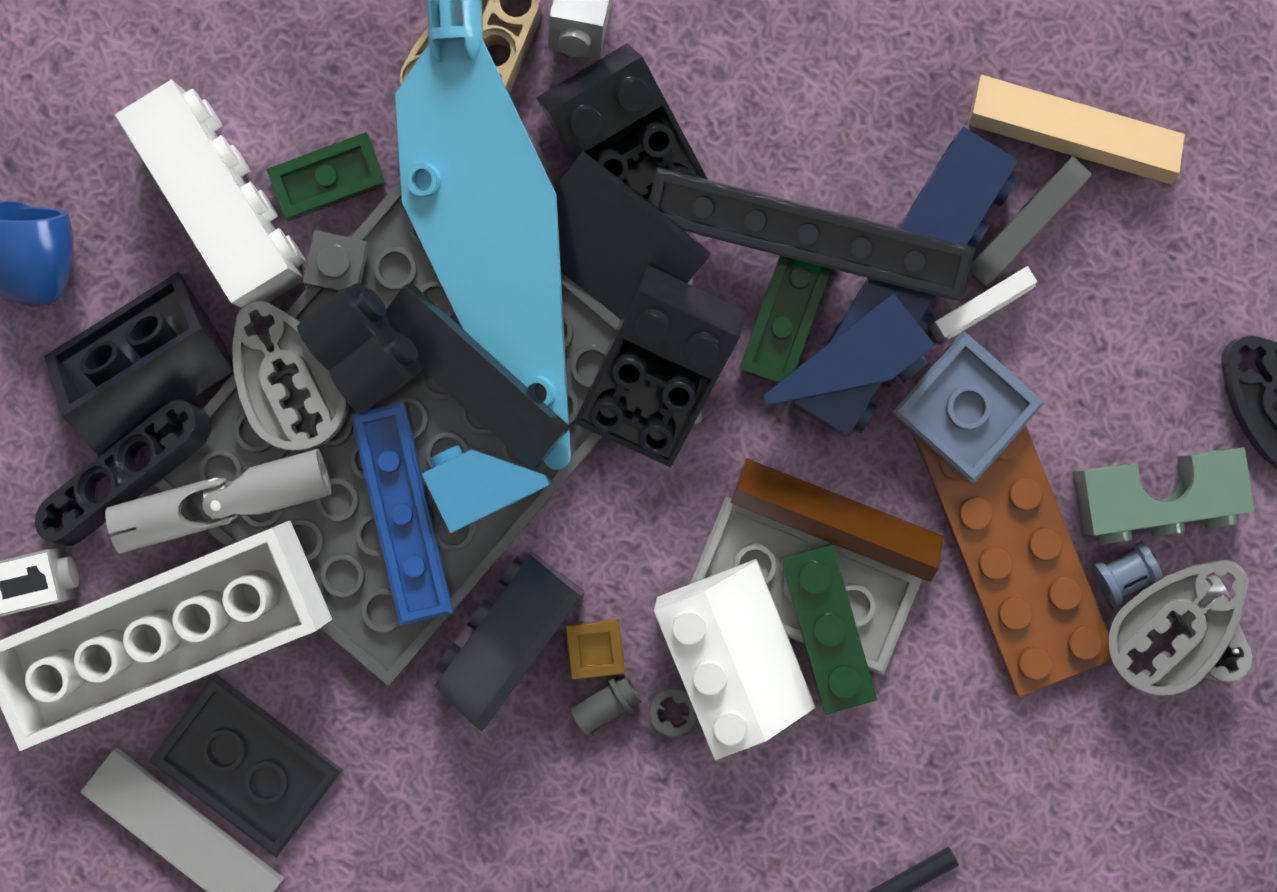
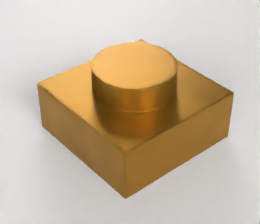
[566,619,625,680]

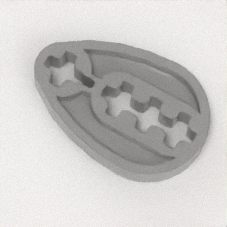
[232,301,350,451]
[1109,560,1249,696]

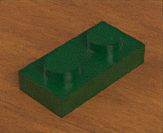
[266,132,388,222]

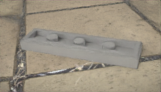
[80,748,284,892]

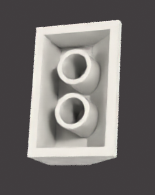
[654,559,816,760]

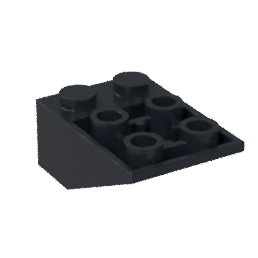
[536,43,708,203]
[574,265,745,468]

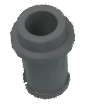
[570,675,642,737]

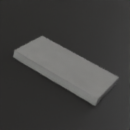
[690,496,922,675]

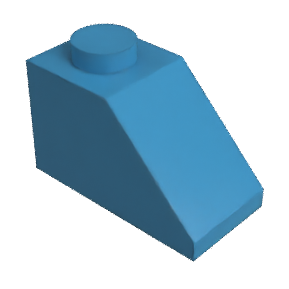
[422,445,552,533]

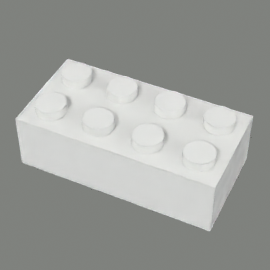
[115,79,306,308]

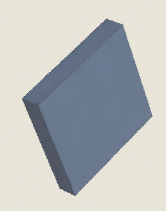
[890,331,1045,484]

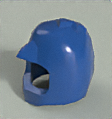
[0,200,74,307]

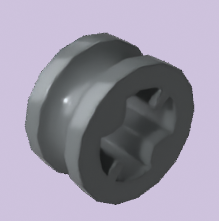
[649,686,697,737]

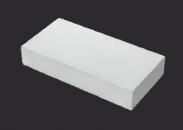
[929,266,1037,344]

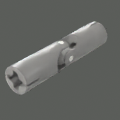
[105,449,331,554]

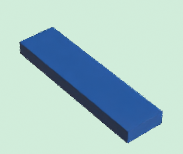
[350,402,455,626]

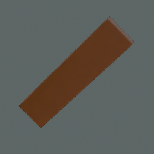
[730,458,944,582]

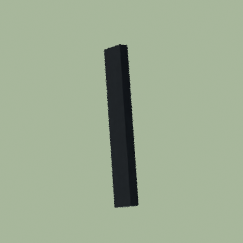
[649,167,976,302]

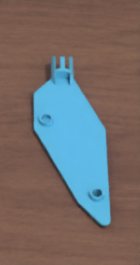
[395,0,571,470]

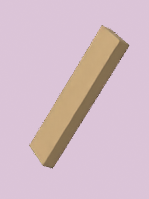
[968,75,1185,185]

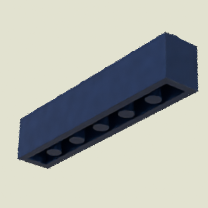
[790,126,1019,437]

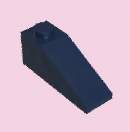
[760,293,935,407]

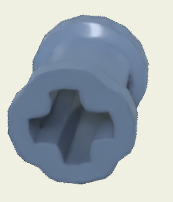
[1092,541,1163,607]

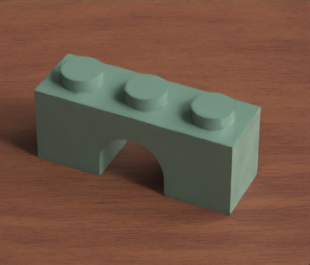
[1073,447,1255,544]

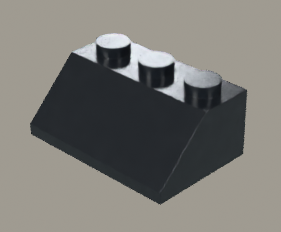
[44,272,234,456]
[435,553,584,731]

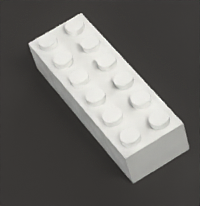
[0,520,332,751]

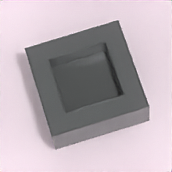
[302,230,370,292]

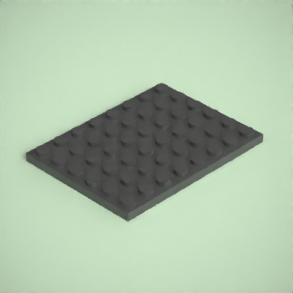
[154,180,620,687]

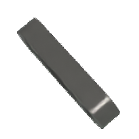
[969,156,1092,286]

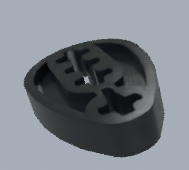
[1221,336,1277,467]

